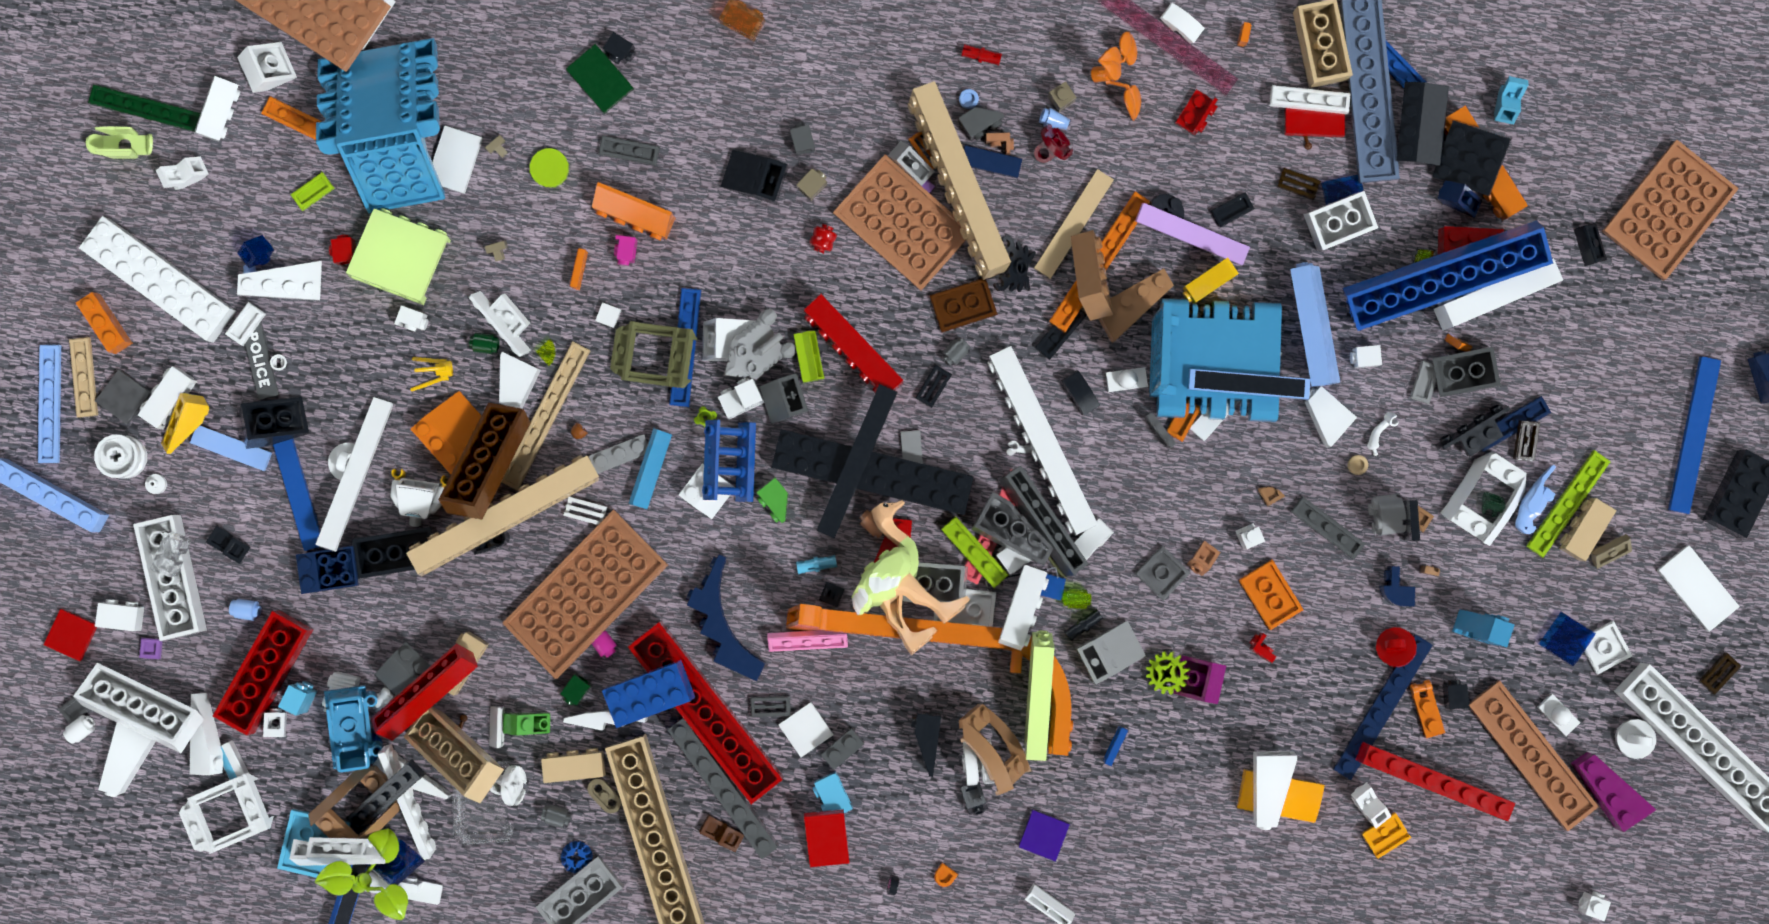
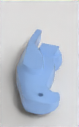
[1515,465,1556,534]

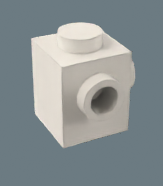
[1578,891,1611,921]

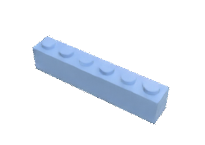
[0,458,109,532]

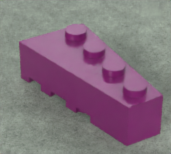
[1571,752,1656,832]

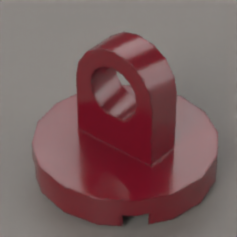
[1034,124,1073,163]

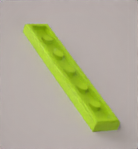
[1526,450,1611,558]

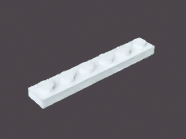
[378,744,436,860]

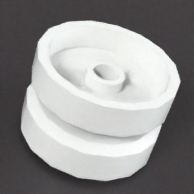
[94,435,147,479]
[962,739,995,786]

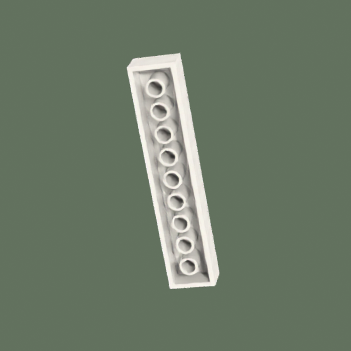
[1614,663,1769,832]

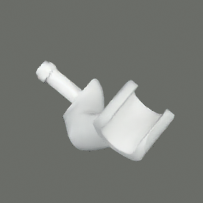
[1367,412,1399,456]
[1006,441,1033,456]

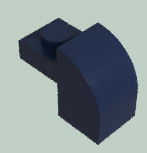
[1379,566,1415,607]

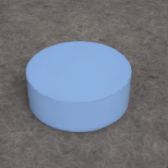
[959,89,979,109]

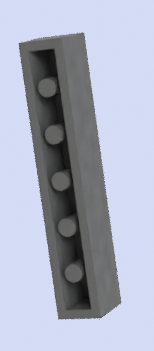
[999,466,1089,577]

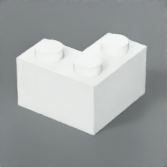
[718,377,765,419]

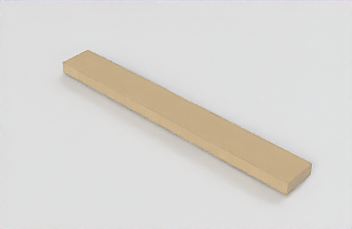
[501,341,590,490]

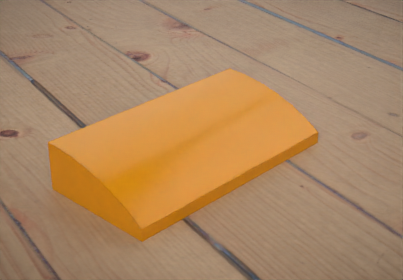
[1237,769,1325,823]

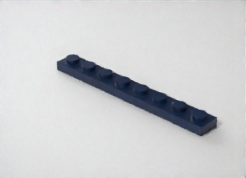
[1333,634,1433,780]

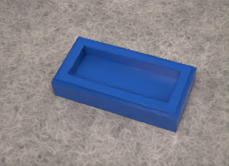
[1103,726,1128,766]

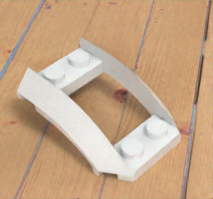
[1440,451,1526,546]
[179,773,274,854]

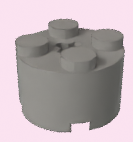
[1368,493,1406,536]

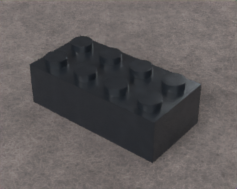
[1702,449,1769,538]
[352,527,437,579]

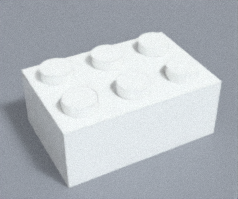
[1303,191,1378,251]

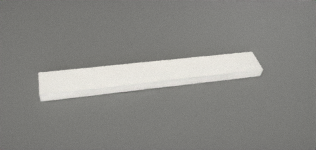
[316,397,393,552]

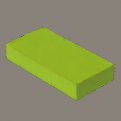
[290,172,335,211]

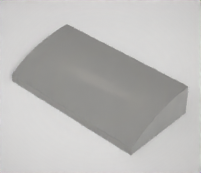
[536,856,624,924]

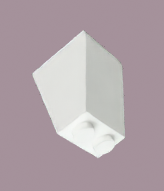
[702,318,756,361]

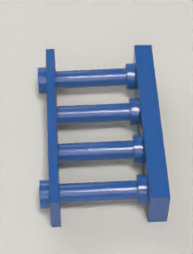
[702,420,756,502]

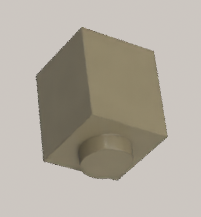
[1048,81,1077,113]
[796,168,827,201]

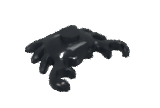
[993,235,1036,292]

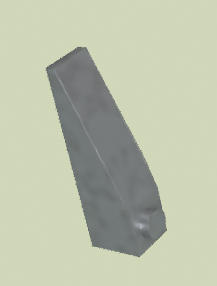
[971,492,1053,566]

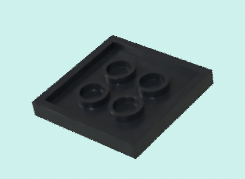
[1432,120,1512,196]

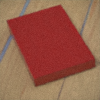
[1284,108,1345,138]
[804,809,850,867]

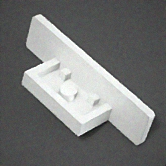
[469,291,531,357]
[365,871,443,905]

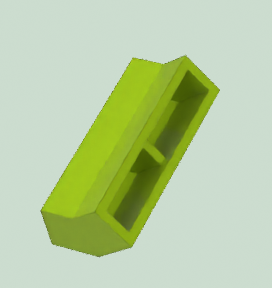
[794,331,824,383]

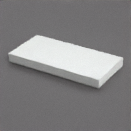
[1657,545,1740,632]

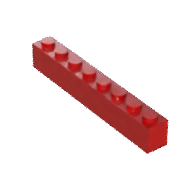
[1356,742,1516,822]

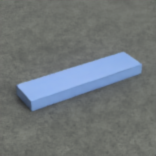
[190,425,272,471]

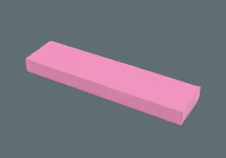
[767,630,848,652]

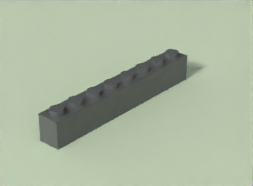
[667,718,779,859]

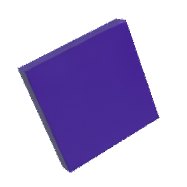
[1018,809,1070,862]

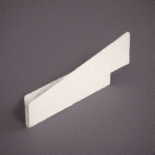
[289,837,385,866]

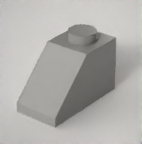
[888,141,935,186]

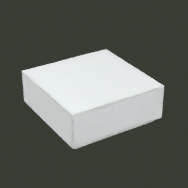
[595,303,621,328]

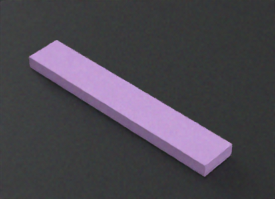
[1135,203,1250,265]

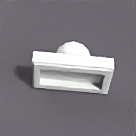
[1106,367,1148,392]
[1537,694,1580,736]

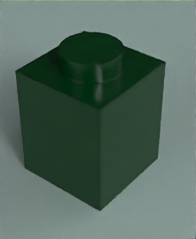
[560,673,593,706]

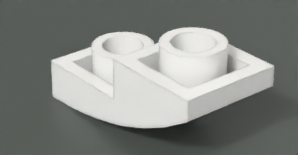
[1160,3,1205,44]
[1074,519,1114,560]

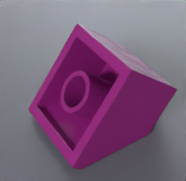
[1173,655,1226,704]

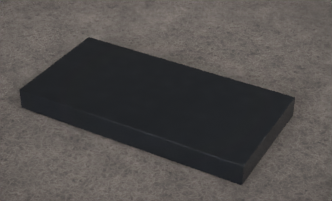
[1403,500,1420,541]

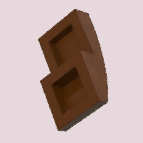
[699,814,744,853]

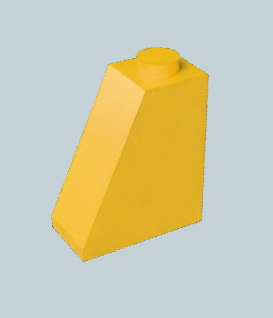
[1182,257,1239,304]

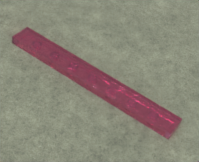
[1100,0,1238,95]

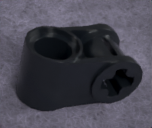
[474,531,510,555]

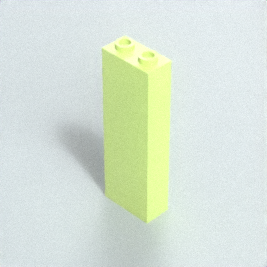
[1024,630,1054,761]

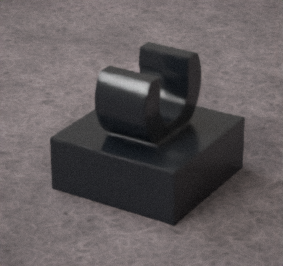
[819,582,845,607]

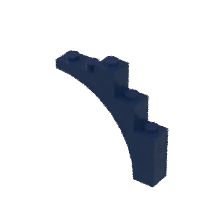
[686,554,766,681]

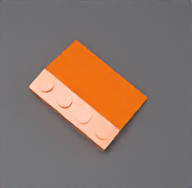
[411,391,482,474]

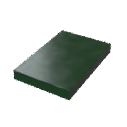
[566,44,634,114]

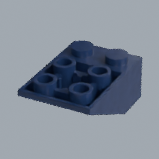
[296,546,359,594]

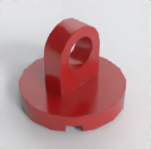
[1376,627,1417,667]

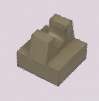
[485,135,508,158]
[485,240,508,261]

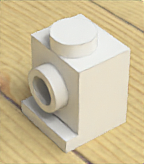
[394,306,428,332]
[1235,523,1265,549]
[263,709,287,737]

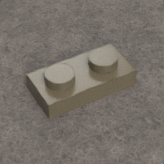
[1591,534,1632,569]

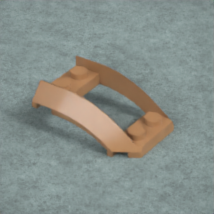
[959,703,1031,795]
[308,765,400,839]

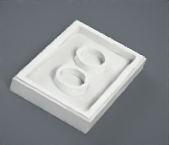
[432,126,483,194]
[933,589,996,627]

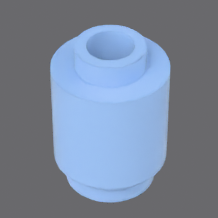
[229,599,262,621]

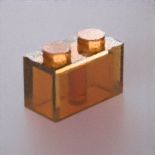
[719,0,765,42]

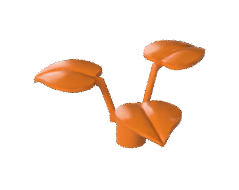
[1091,31,1141,121]

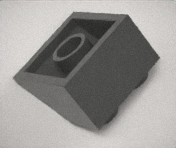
[374,642,430,696]

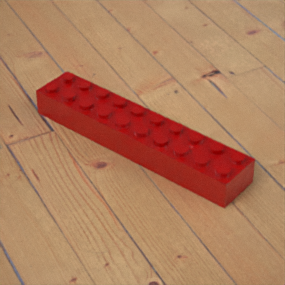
[628,621,784,805]

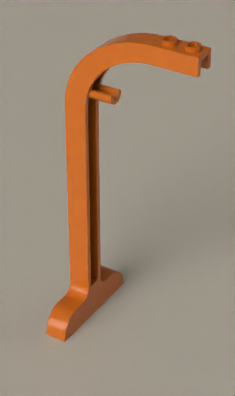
[786,604,1073,756]

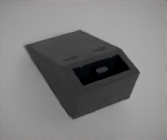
[720,150,789,205]

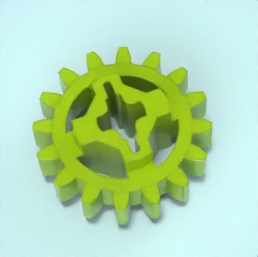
[1146,651,1190,695]

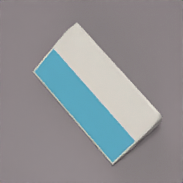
[220,740,249,780]

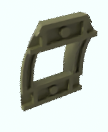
[610,321,698,388]

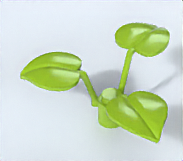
[315,829,408,920]

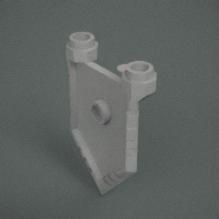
[724,309,796,379]

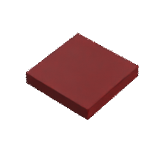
[43,609,97,661]

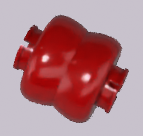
[809,224,837,254]

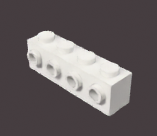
[998,565,1049,651]

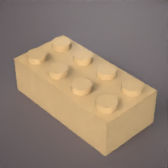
[1293,0,1353,88]

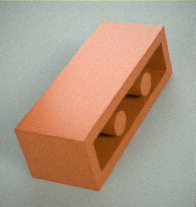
[76,292,132,354]

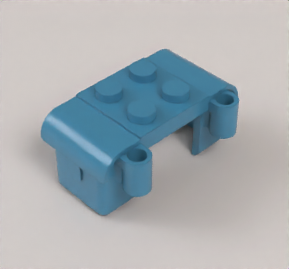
[324,685,383,773]

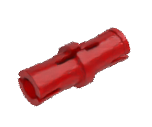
[961,44,1002,66]

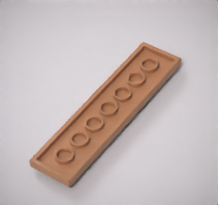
[1469,680,1599,831]

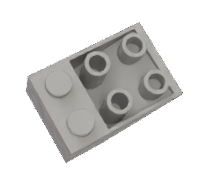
[1075,621,1146,685]

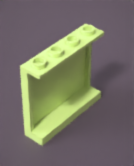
[346,208,451,305]

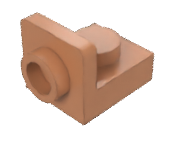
[985,133,1014,155]
[1186,541,1221,576]

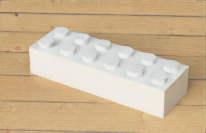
[1433,258,1563,330]
[133,515,207,641]
[73,663,204,753]

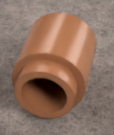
[860,509,883,538]

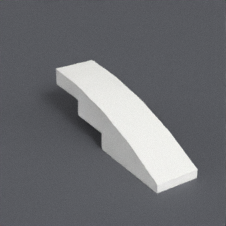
[563,710,648,730]

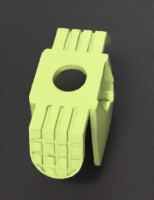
[86,126,153,159]

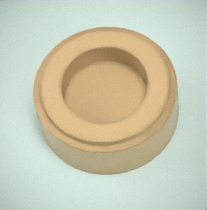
[1347,455,1368,475]

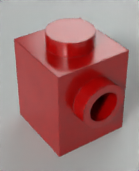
[329,235,356,265]

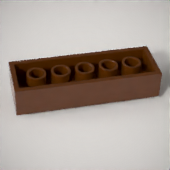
[438,402,531,520]

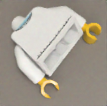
[390,469,446,527]

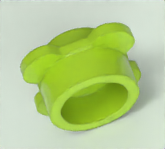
[694,406,717,428]

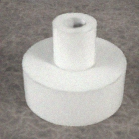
[145,474,167,494]

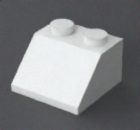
[237,42,297,93]
[679,463,734,519]

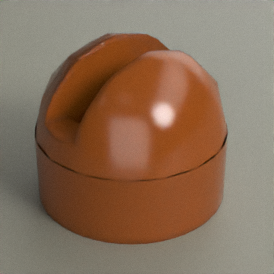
[571,422,588,439]

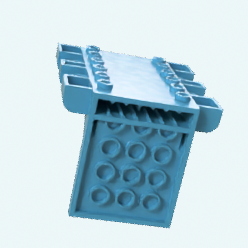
[316,38,445,213]
[1149,298,1282,422]

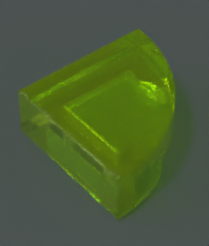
[536,339,556,367]

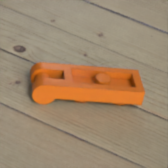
[1409,679,1445,739]

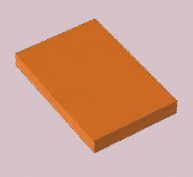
[1239,559,1304,630]

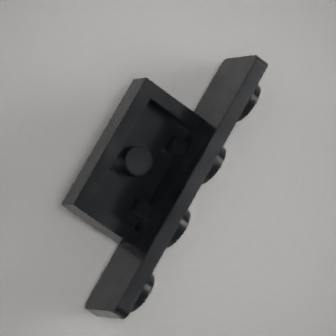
[1436,404,1511,457]

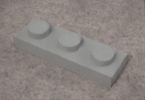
[589,434,648,474]

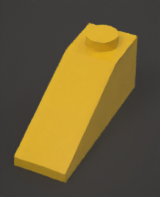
[161,393,209,454]

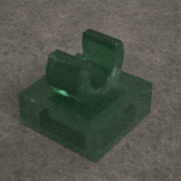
[1481,491,1506,517]

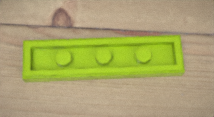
[941,516,1008,588]

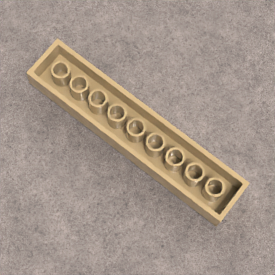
[908,81,1011,280]
[406,455,599,577]
[605,734,705,924]

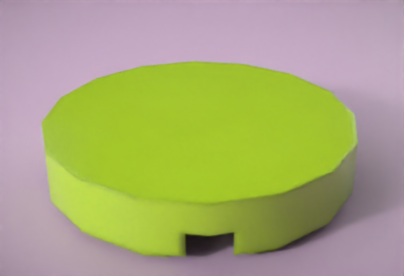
[530,148,569,188]

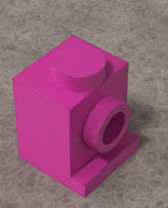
[614,235,638,266]

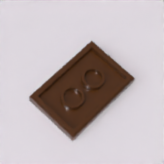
[930,278,998,333]

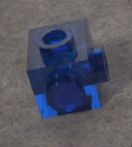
[237,235,274,268]

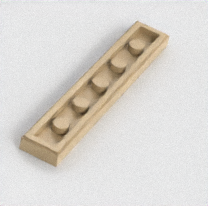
[1034,169,1114,279]

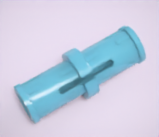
[796,555,837,574]

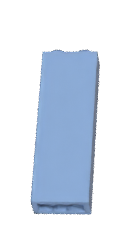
[1290,262,1340,387]

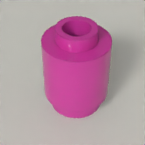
[592,631,617,658]

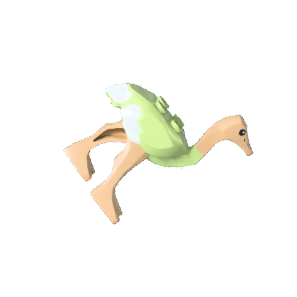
[851,500,970,655]

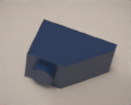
[1437,180,1482,218]

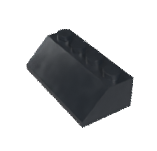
[1396,82,1449,166]

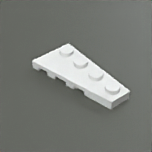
[237,261,322,300]

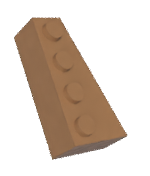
[1071,230,1113,321]
[1099,269,1174,343]

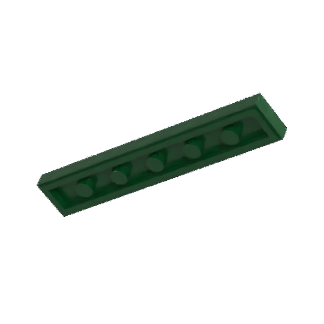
[88,84,201,132]

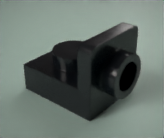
[961,782,988,815]

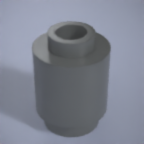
[942,337,970,366]
[541,804,572,829]

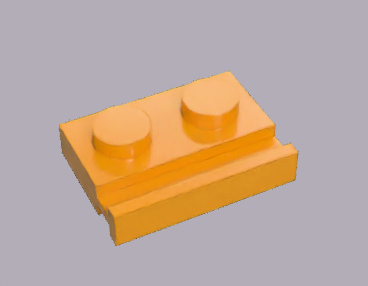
[1361,812,1411,859]

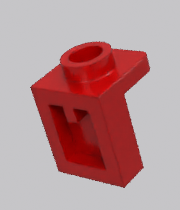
[1249,633,1277,663]

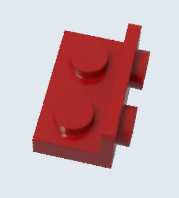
[1175,89,1218,135]

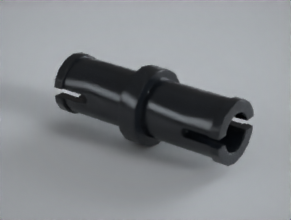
[1064,608,1104,641]

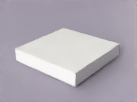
[1577,621,1632,674]
[779,702,834,757]

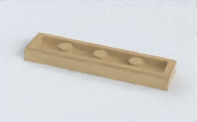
[69,337,98,418]

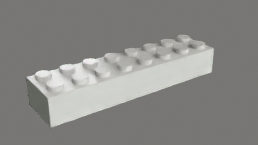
[79,216,237,343]

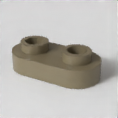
[588,778,622,813]

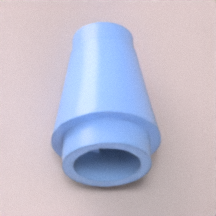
[1039,108,1070,130]

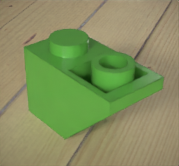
[757,478,788,523]
[503,713,550,735]

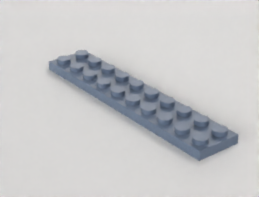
[1340,0,1400,184]

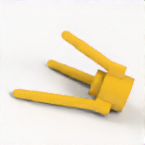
[410,357,453,391]

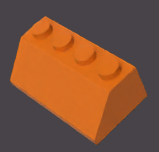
[592,182,676,241]

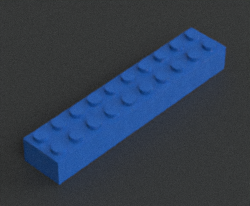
[1342,220,1554,331]

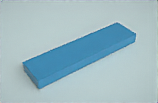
[629,428,672,509]

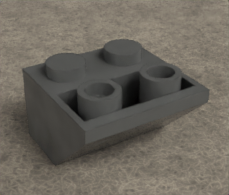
[760,373,809,424]

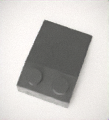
[1432,347,1501,397]

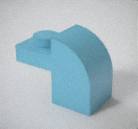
[1494,76,1528,125]

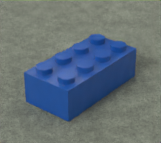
[602,660,695,728]

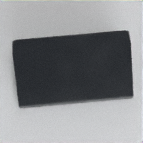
[1573,223,1607,266]

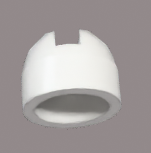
[270,355,287,371]

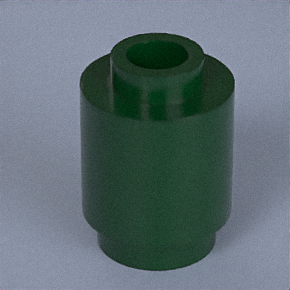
[469,333,500,354]

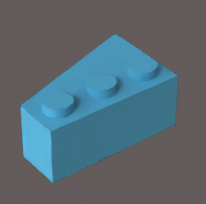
[1452,609,1515,647]

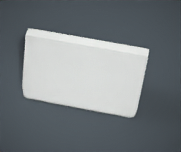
[489,706,505,748]

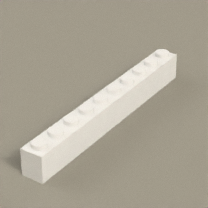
[988,346,1098,536]

